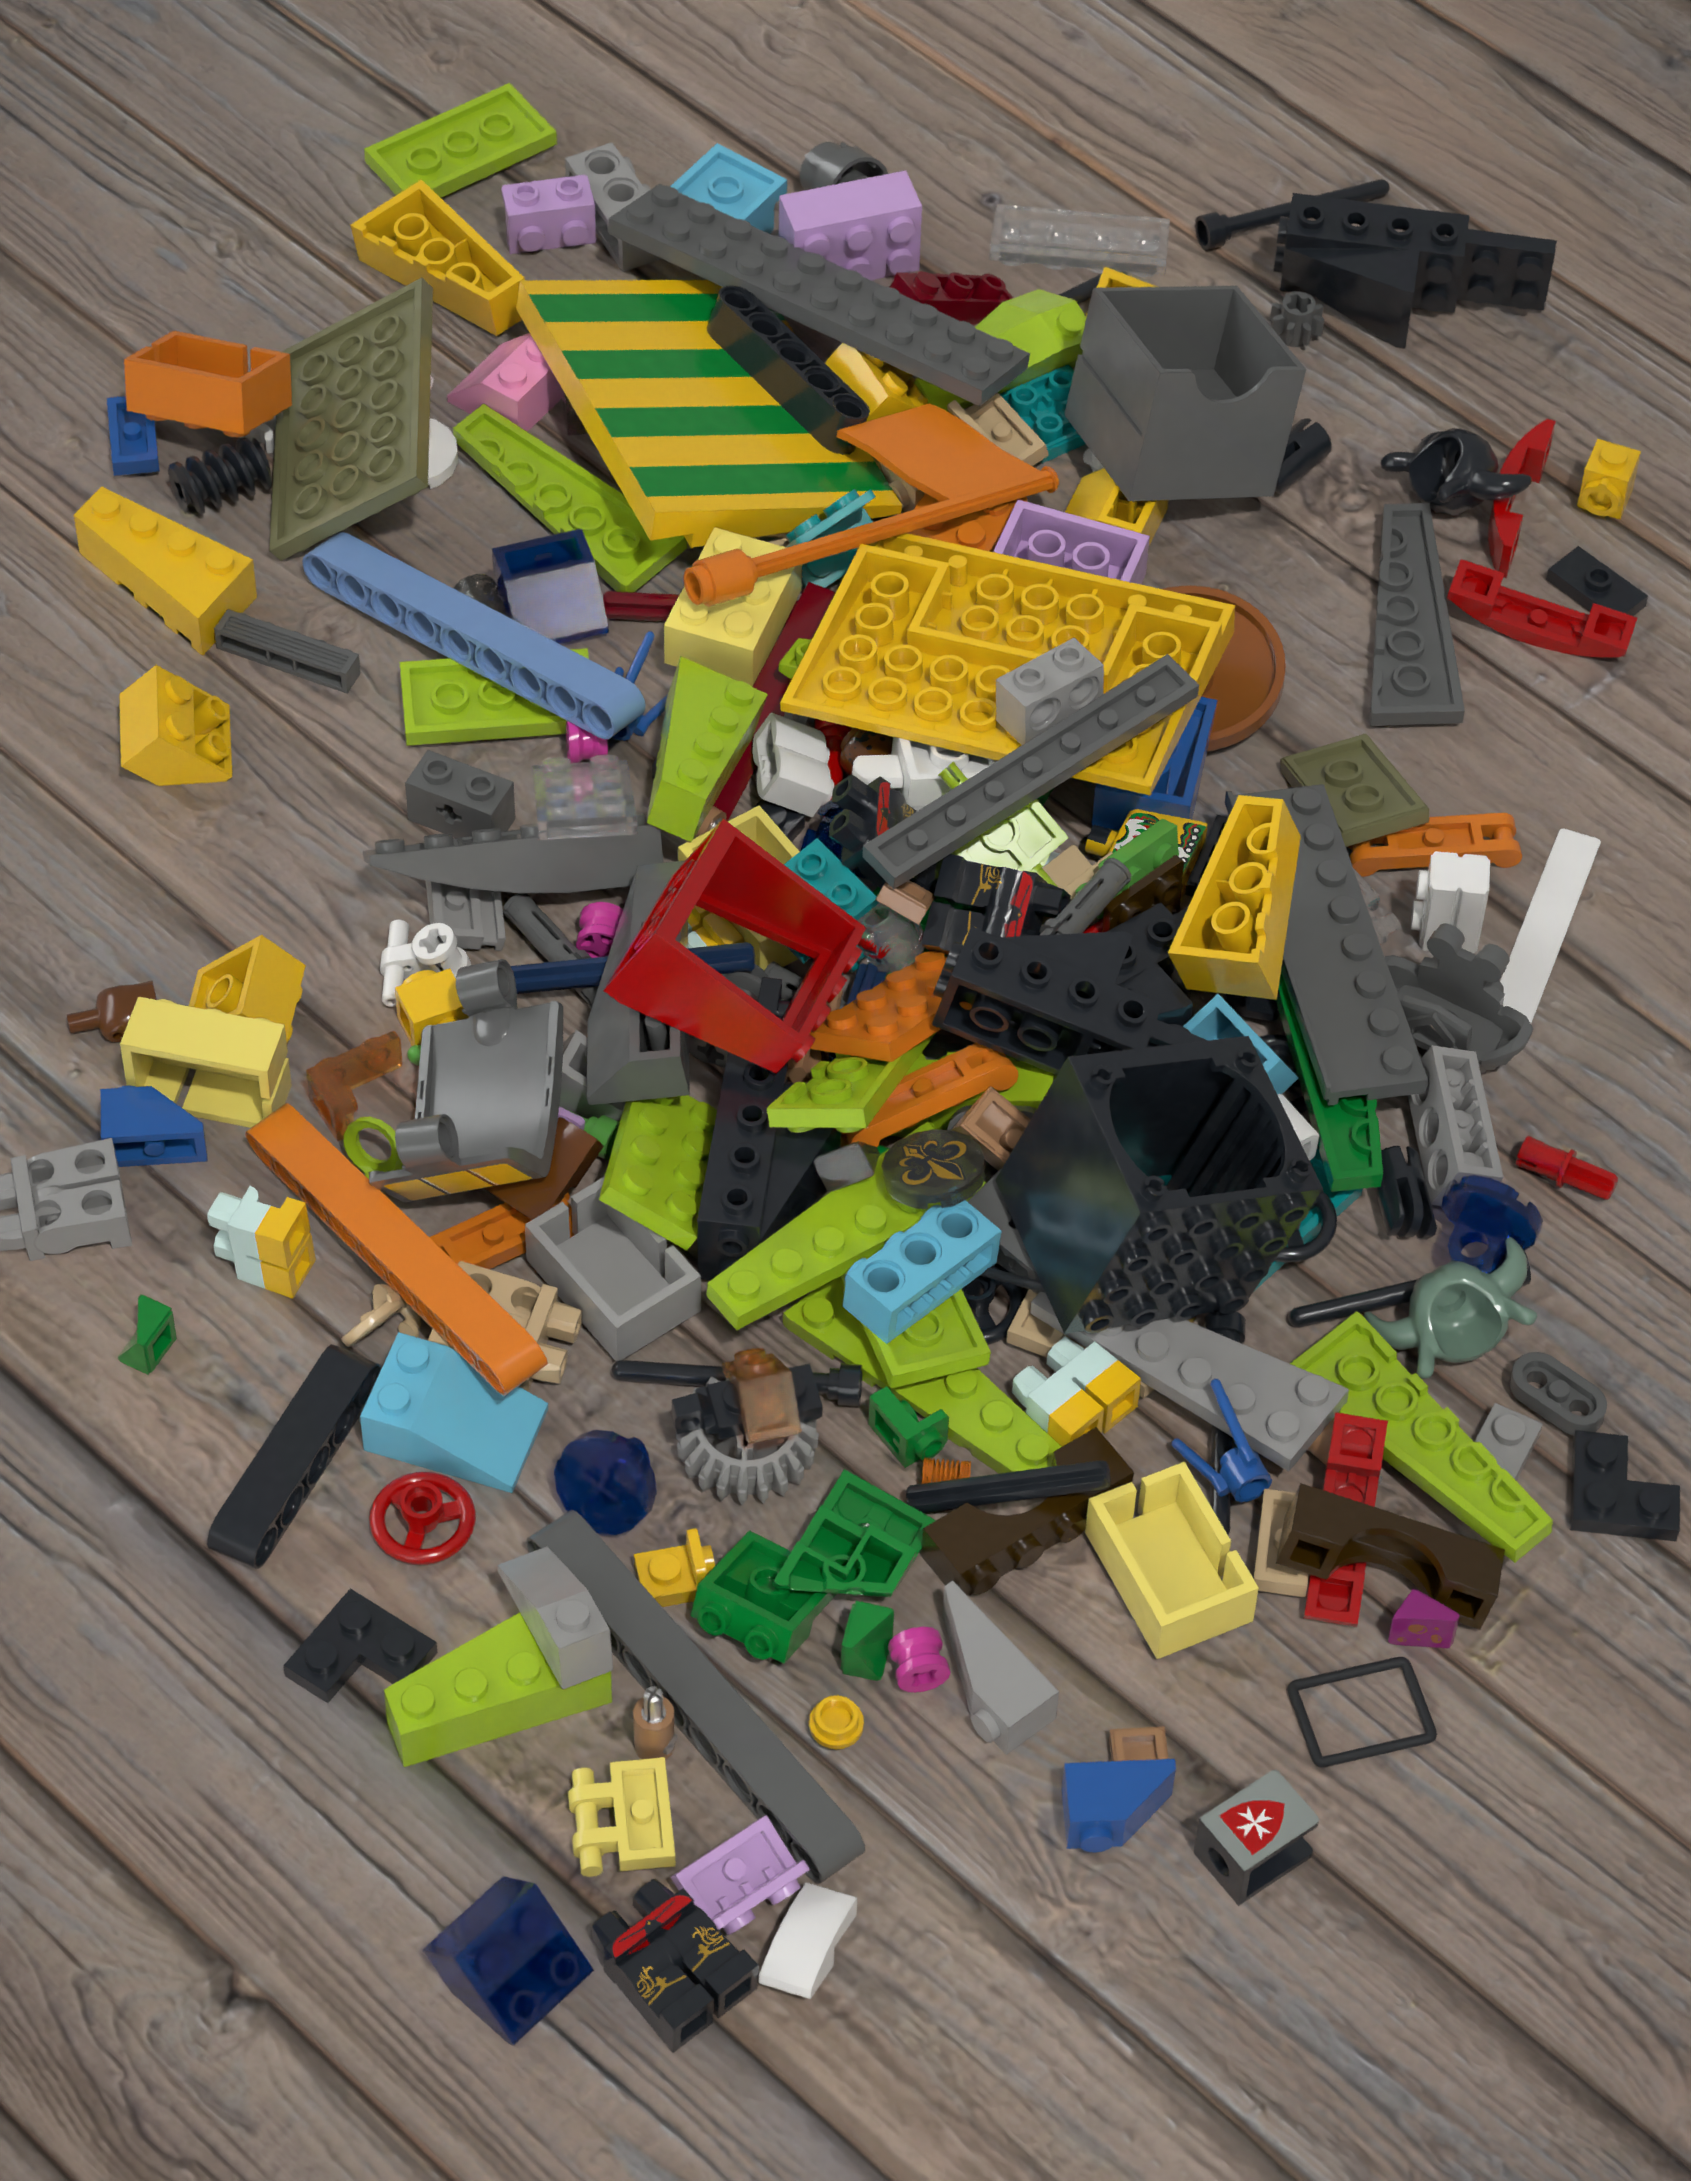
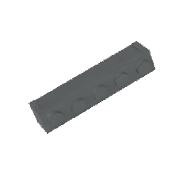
[214,609,361,694]

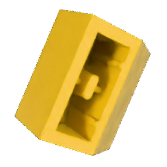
[825,343,928,422]
[1065,468,1168,546]
[119,665,232,786]

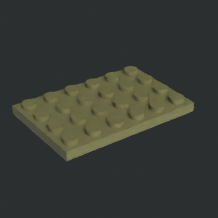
[269,278,433,561]

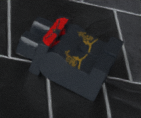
[829,775,943,901]
[921,854,1071,957]
[592,1878,759,2053]

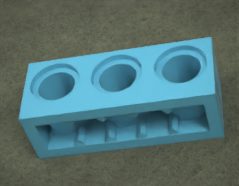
[843,1194,1002,1344]

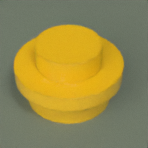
[809,1695,864,1749]

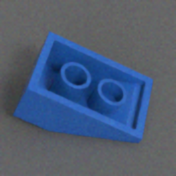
[1092,697,1217,831]

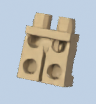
[428,1261,582,1391]

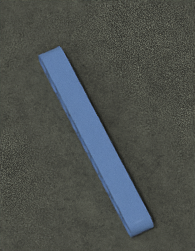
[302,532,646,739]

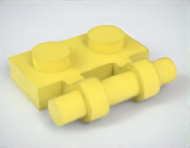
[568,1757,676,1877]

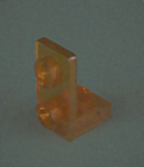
[306,1031,403,1142]
[722,1348,802,1444]

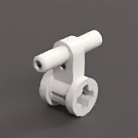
[380,919,471,1007]

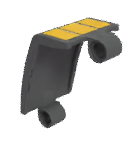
[369,959,563,1202]

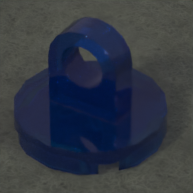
[1441,1175,1543,1273]
[554,1430,657,1535]

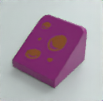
[1388,1589,1460,1648]

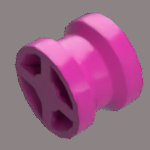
[566,720,608,765]
[576,902,623,958]
[888,1626,951,1693]

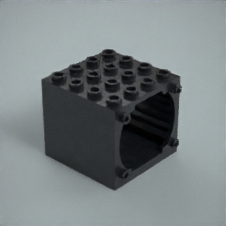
[995,1036,1323,1334]

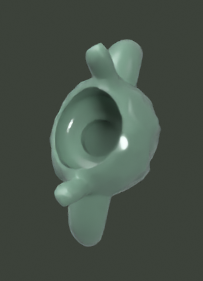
[1364,1237,1537,1379]

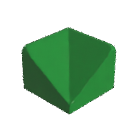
[118,1294,177,1375]
[841,1601,894,1681]

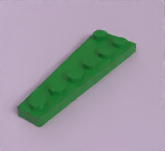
[1276,973,1383,1192]

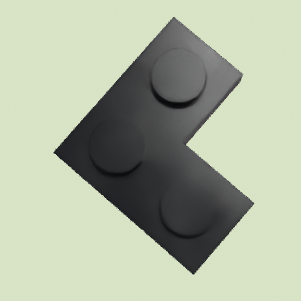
[1570,1430,1680,1542]
[283,1588,438,1703]

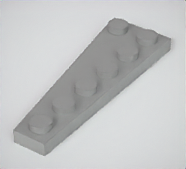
[1030,1292,1349,1471]

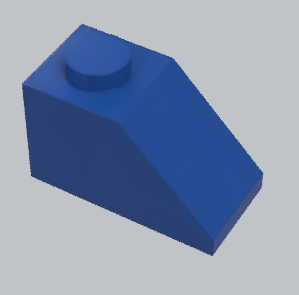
[100,1085,208,1167]
[1061,1759,1176,1852]

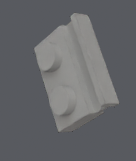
[426,881,506,951]

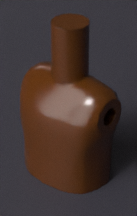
[67,980,157,1042]

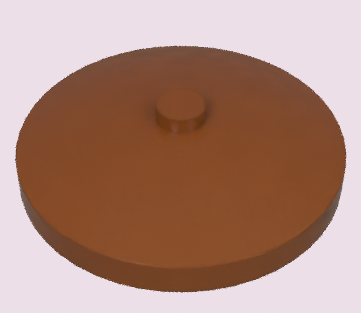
[1163,585,1286,751]

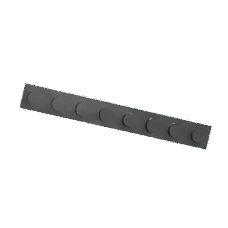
[863,654,1199,889]

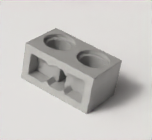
[996,638,1104,745]

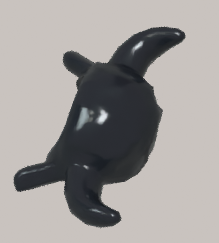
[1380,428,1532,516]

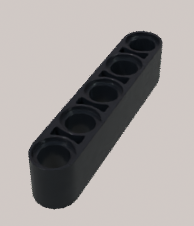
[707,285,870,455]
[207,1344,381,1569]

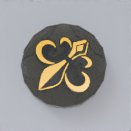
[882,1129,986,1209]

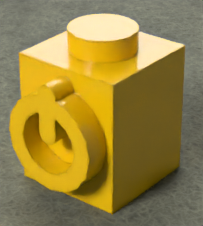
[1577,438,1641,520]
[395,968,469,1046]

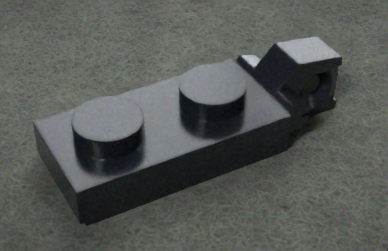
[671,1363,823,1439]

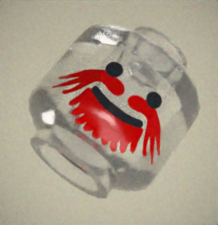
[858,903,925,973]

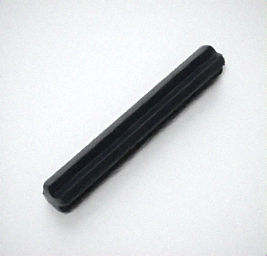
[906,1460,1111,1513]

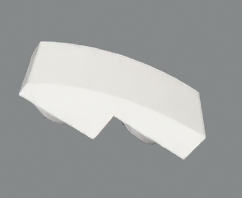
[759,1883,857,1999]

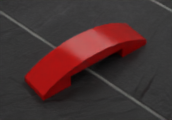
[1488,419,1556,578]
[1447,559,1638,657]
[1304,1412,1388,1627]

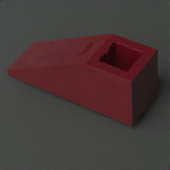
[890,271,1013,326]

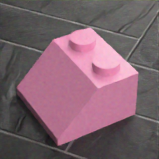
[447,333,566,432]

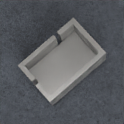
[525,1176,701,1361]

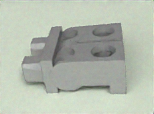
[0,1138,133,1261]

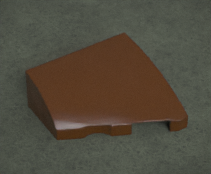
[483,1117,604,1220]

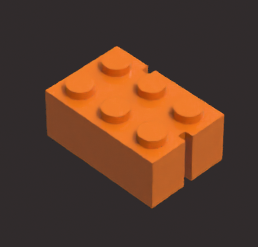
[124,330,292,437]

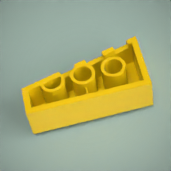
[350,180,525,336]
[74,486,257,656]
[1168,795,1301,1000]

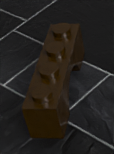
[921,1427,1134,1596]
[1276,1483,1505,1630]

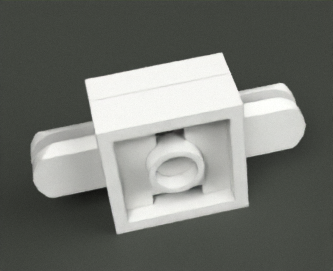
[852,737,997,811]

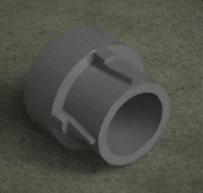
[800,142,888,190]

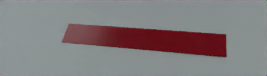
[713,582,836,821]

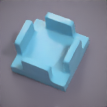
[670,143,787,234]

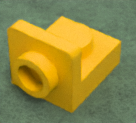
[634,1528,715,1607]

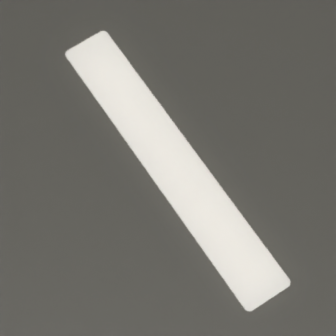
[1500,828,1601,1023]

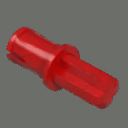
[1515,1135,1618,1200]

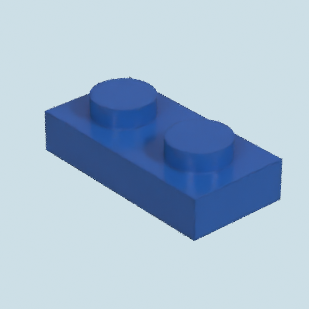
[107,396,160,476]

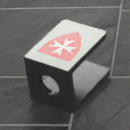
[1194,1770,1319,1906]

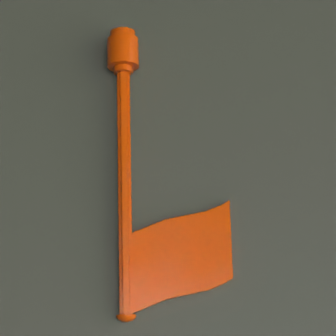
[684,404,1059,607]

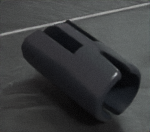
[1275,418,1332,495]
[1375,1146,1437,1238]

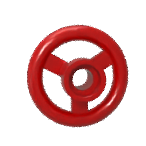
[369,1472,476,1565]

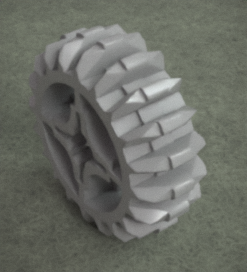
[676,1368,818,1505]

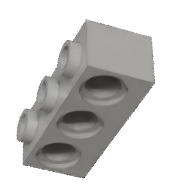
[565,142,662,272]
[1408,1045,1504,1210]

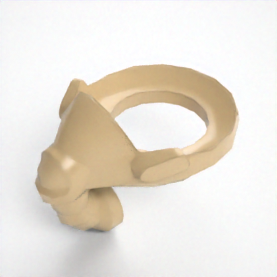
[341,1284,421,1347]

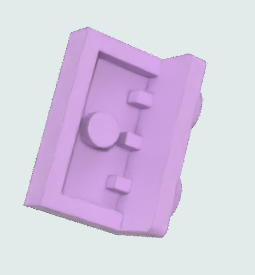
[501,175,596,254]
[670,1815,810,1936]

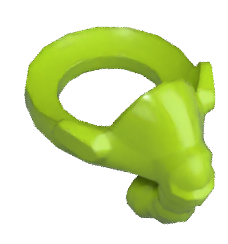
[344,1117,404,1179]

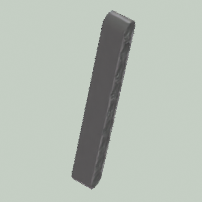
[526,1510,866,1884]

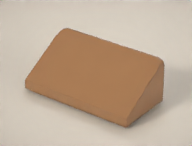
[951,1087,1030,1171]

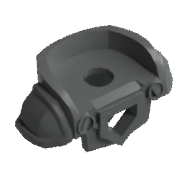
[1384,923,1533,1074]

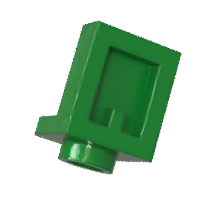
[868,1386,949,1468]

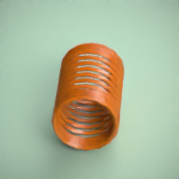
[922,1457,971,1484]

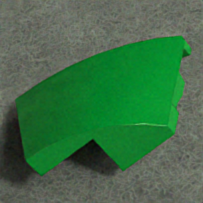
[772,1469,936,1597]

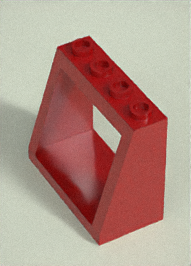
[603,818,866,1073]

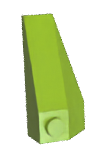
[914,289,1086,412]

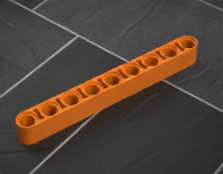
[245,1103,548,1396]

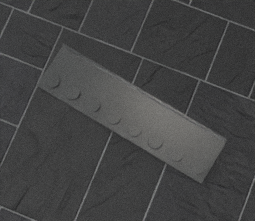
[1224,784,1428,1106]

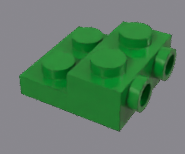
[691,1530,838,1664]

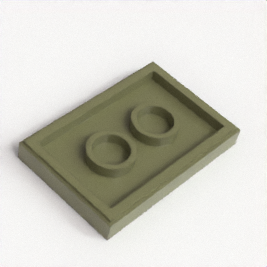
[1280,734,1429,847]

